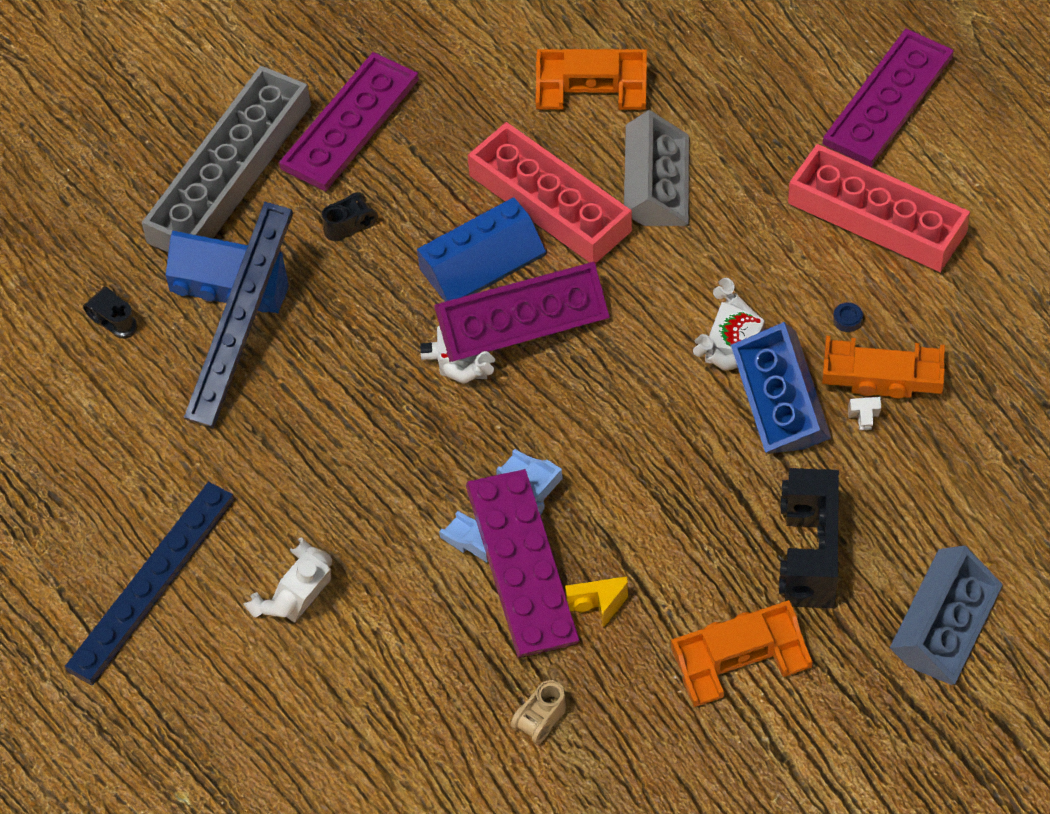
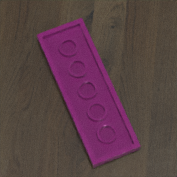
[822,28,954,167]
[279,52,419,192]
[434,262,610,362]
[466,469,579,658]

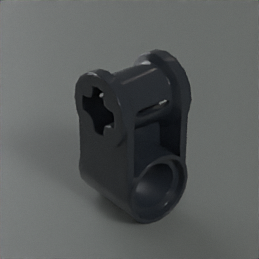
[322,192,378,241]
[83,286,138,339]

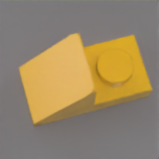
[565,576,628,627]

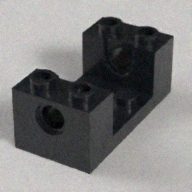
[779,468,839,609]

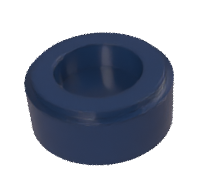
[833,302,863,332]

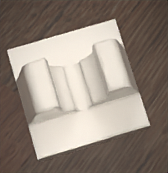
[848,397,881,431]

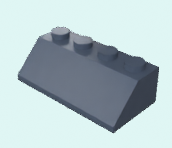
[890,546,1003,685]

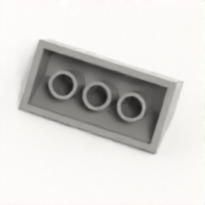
[624,110,689,226]

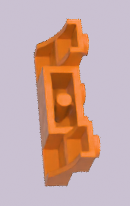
[535,49,647,110]
[822,336,945,398]
[671,600,813,707]

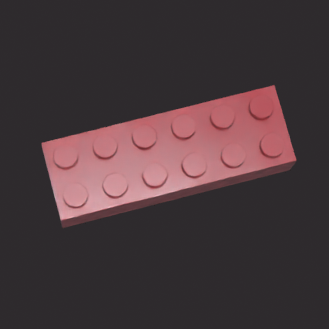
[468,122,632,264]
[788,144,970,272]

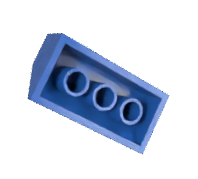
[417,197,546,302]
[166,231,289,313]
[731,322,831,454]

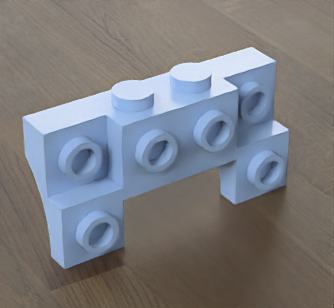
[439,449,562,563]

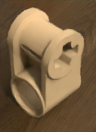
[510,680,566,744]

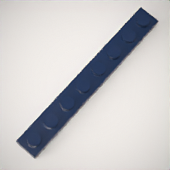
[184,201,294,429]
[65,481,235,686]

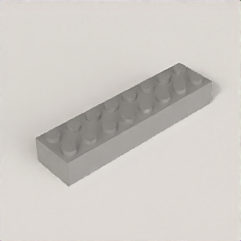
[142,65,311,252]

